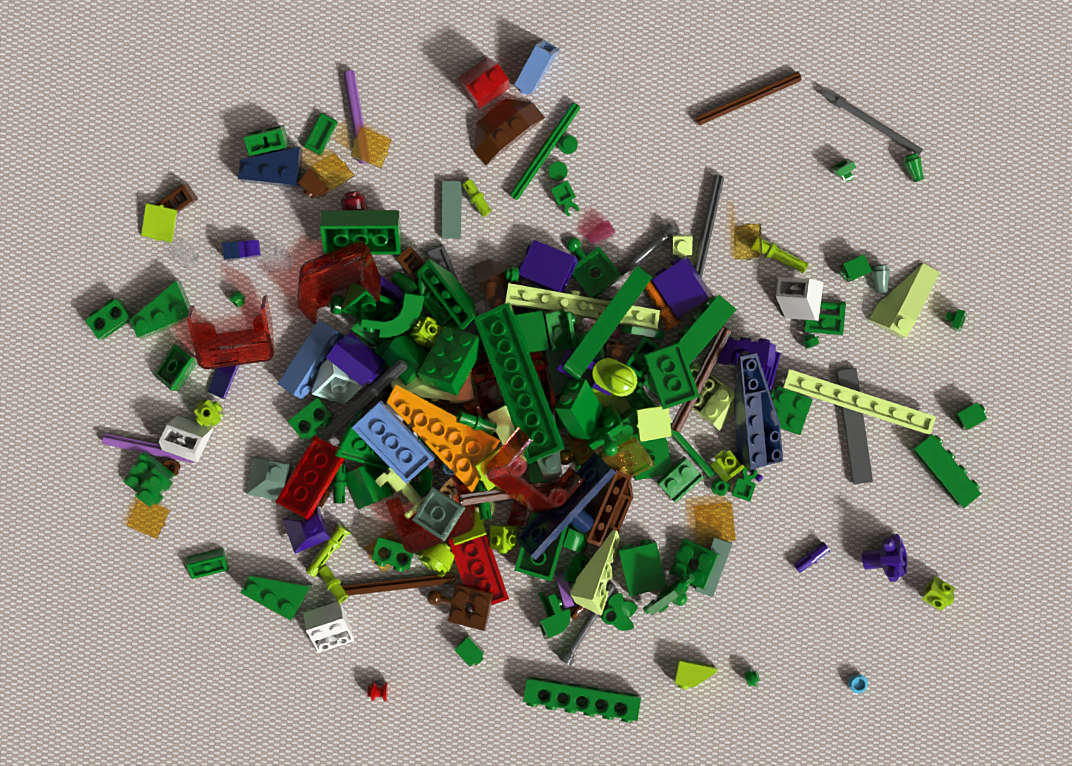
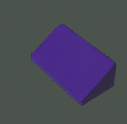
[207,356,240,399]

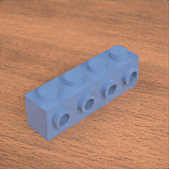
[277,319,344,400]

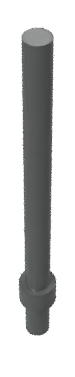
[822,89,923,155]

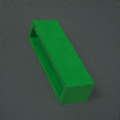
[910,434,982,508]

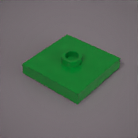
[629,437,672,481]

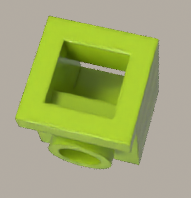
[710,450,745,482]

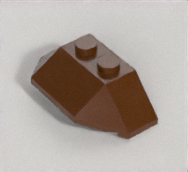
[474,99,545,166]
[472,259,528,315]
[584,469,633,547]

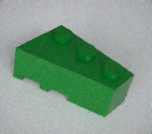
[130,280,195,339]
[240,574,313,621]

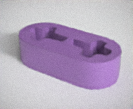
[555,570,574,608]

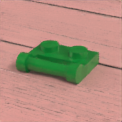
[804,301,846,336]

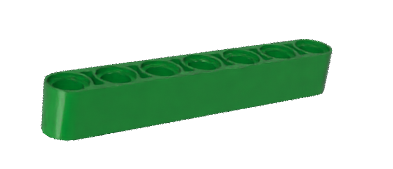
[562,265,653,380]

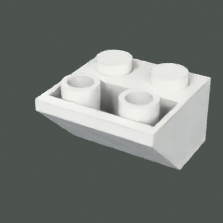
[776,277,823,321]
[159,415,213,463]
[303,602,355,653]

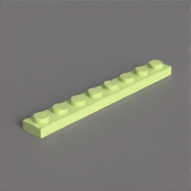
[505,283,660,330]
[782,369,936,435]

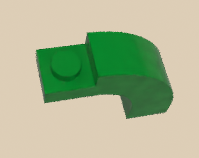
[359,292,424,338]

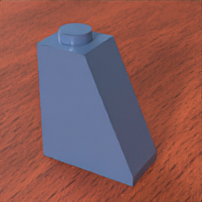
[514,40,560,95]

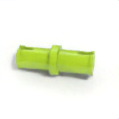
[462,179,493,217]
[318,565,349,603]

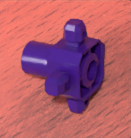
[862,534,907,582]

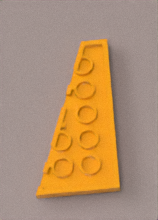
[387,385,500,492]

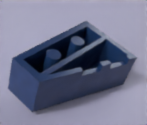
[238,147,303,188]

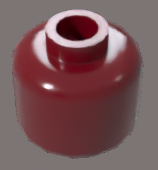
[341,191,368,211]

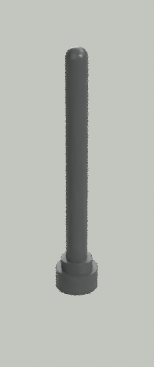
[611,223,678,286]
[558,583,615,666]

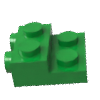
[770,386,813,435]
[123,451,175,507]

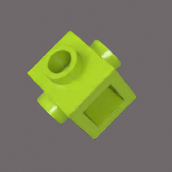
[410,317,442,348]
[194,399,225,427]
[490,525,517,553]
[922,576,955,611]

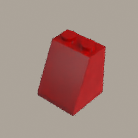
[457,57,510,110]

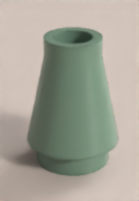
[871,264,890,293]

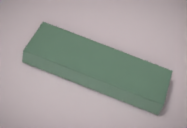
[442,181,462,239]
[694,537,732,597]

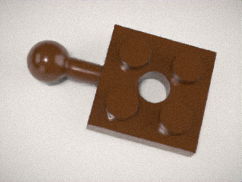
[427,583,494,631]

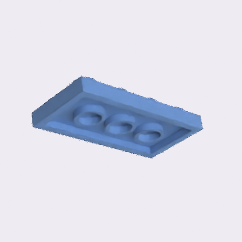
[352,400,435,484]

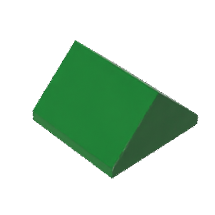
[341,283,396,320]
[381,334,428,386]
[154,343,200,392]
[345,464,394,510]

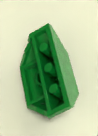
[417,259,476,330]

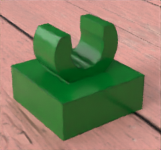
[830,158,856,182]
[945,309,967,332]

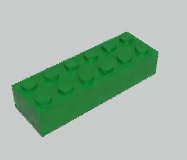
[641,295,737,399]

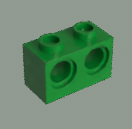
[244,125,289,156]
[85,298,133,340]
[288,397,334,440]
[371,536,415,572]

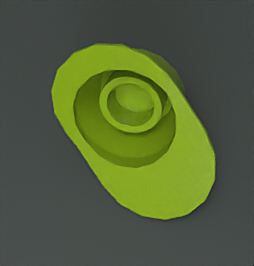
[592,358,637,396]

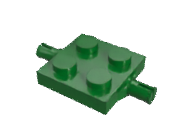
[643,574,695,615]

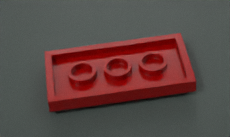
[275,436,345,520]
[448,526,509,612]

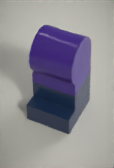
[222,240,261,261]

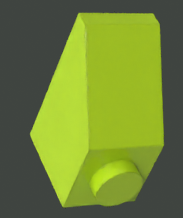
[673,658,717,690]

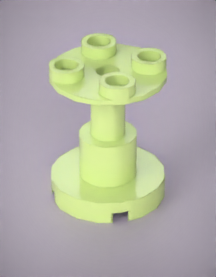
[375,468,427,519]

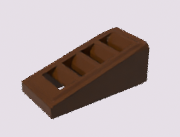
[155,184,198,214]
[396,246,425,282]

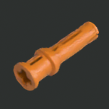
[645,279,682,331]

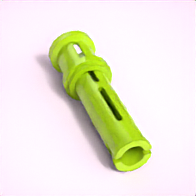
[751,235,809,274]
[305,522,351,577]

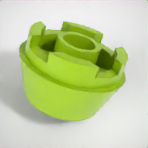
[416,539,455,577]

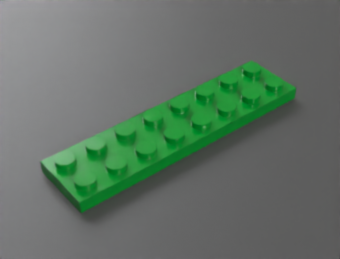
[474,302,565,464]

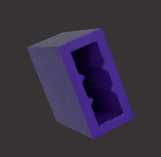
[518,240,578,293]
[652,257,712,318]
[326,332,385,387]

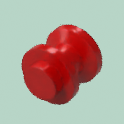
[367,682,388,702]

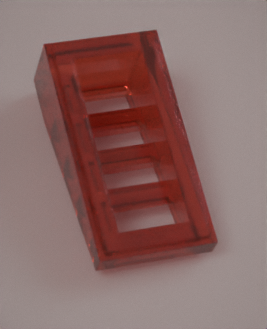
[507,495,535,528]

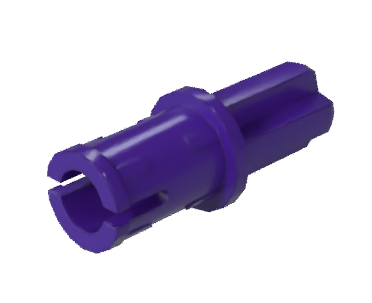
[794,542,830,573]

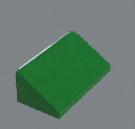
[186,548,229,579]

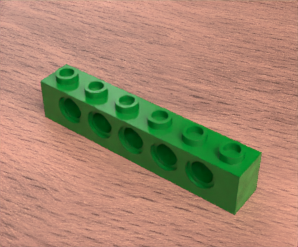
[523,676,641,723]

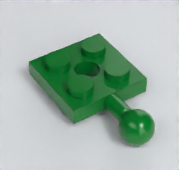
[566,237,622,298]
[587,403,625,456]
[669,538,720,606]

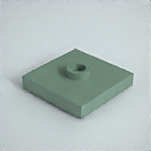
[412,487,465,541]

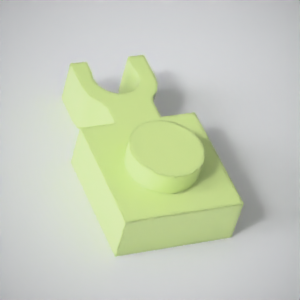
[672,234,693,259]

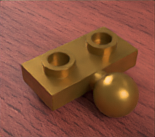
[560,434,596,466]

